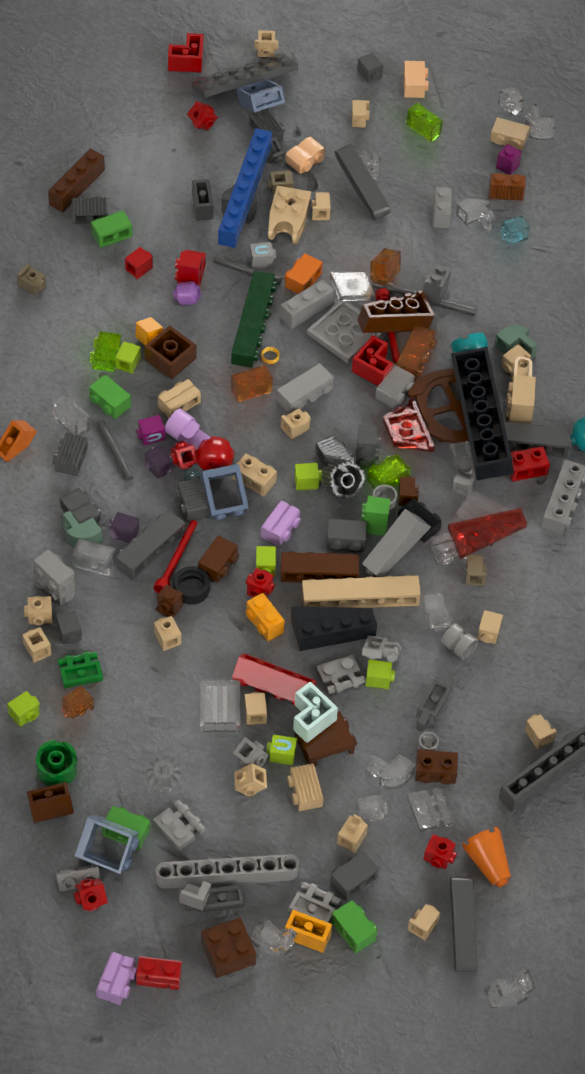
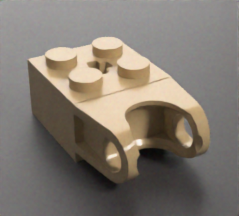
[268,186,311,244]
[505,356,536,424]

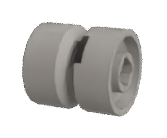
[373,485,397,519]
[441,623,478,660]

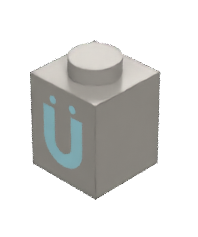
[249,242,277,269]

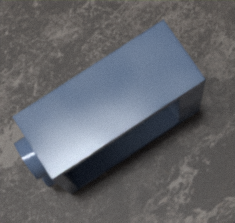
[236,79,285,112]
[200,464,249,520]
[75,815,139,874]

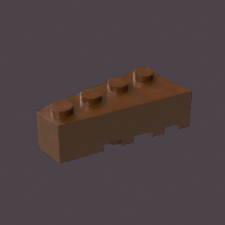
[357,290,435,333]

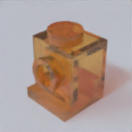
[62,686,94,719]

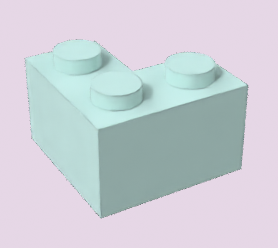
[293,682,338,743]

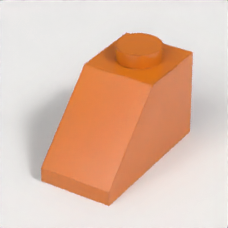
[0,420,37,462]

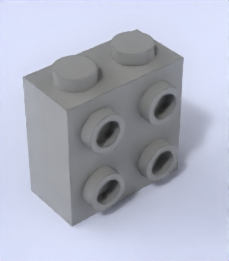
[34,549,75,606]

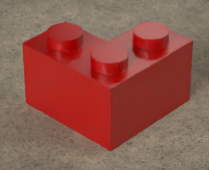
[168,33,204,73]
[175,250,206,287]
[352,335,394,386]

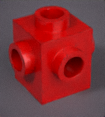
[187,101,218,130]
[169,441,197,469]
[245,568,275,598]
[423,834,457,870]
[74,878,108,911]

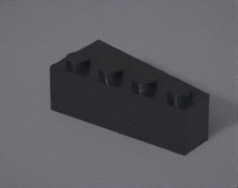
[291,606,377,651]

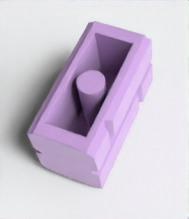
[260,501,301,547]
[96,952,137,1005]

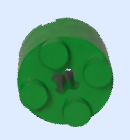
[36,740,77,786]

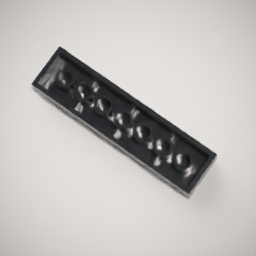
[451,347,514,481]

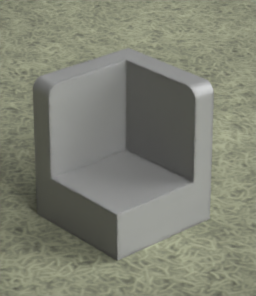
[452,468,476,497]
[179,881,211,911]

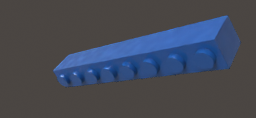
[218,128,272,248]

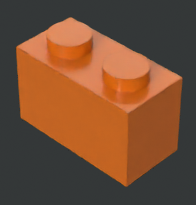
[284,253,323,294]

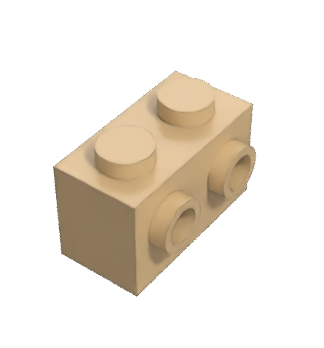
[233,454,277,497]

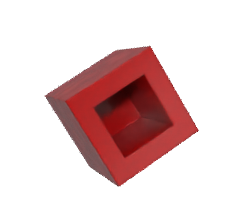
[125,247,153,279]

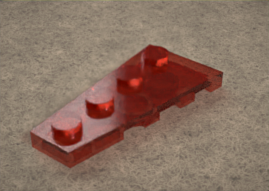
[448,508,527,559]

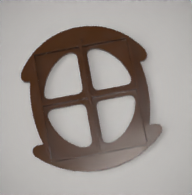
[408,369,469,444]

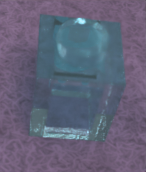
[501,215,530,245]

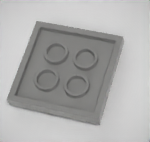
[307,299,383,363]

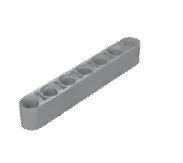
[156,854,299,888]

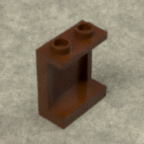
[294,711,357,766]

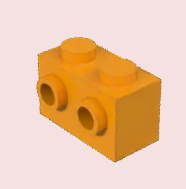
[245,593,285,642]
[284,910,332,953]

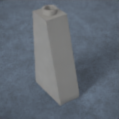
[362,509,431,577]

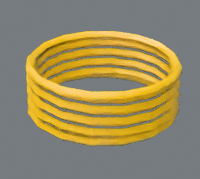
[261,347,279,364]

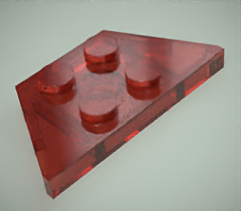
[383,398,435,452]

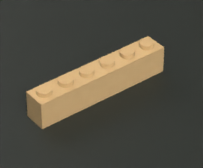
[302,575,421,608]

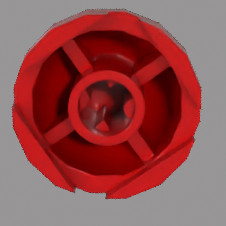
[196,436,235,471]

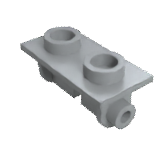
[56,864,100,892]

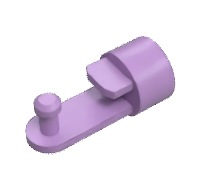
[165,408,210,449]

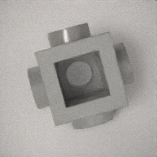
[233,737,269,767]

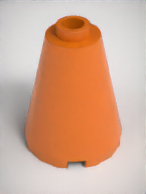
[462,827,511,888]

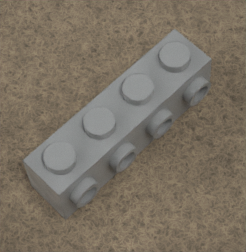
[541,460,585,534]

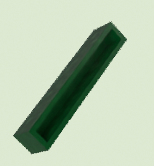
[231,270,277,368]

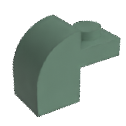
[494,325,538,359]
[62,511,103,549]

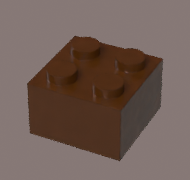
[145,325,197,380]
[201,917,256,978]

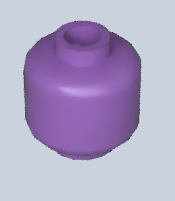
[173,281,201,306]

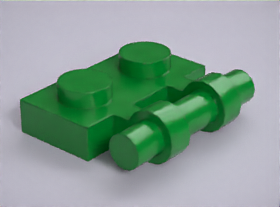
[57,651,103,689]

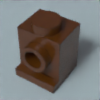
[398,476,419,506]
[155,584,183,617]

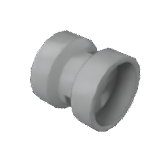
[417,732,439,751]

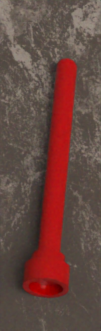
[375,288,400,363]
[153,520,197,594]

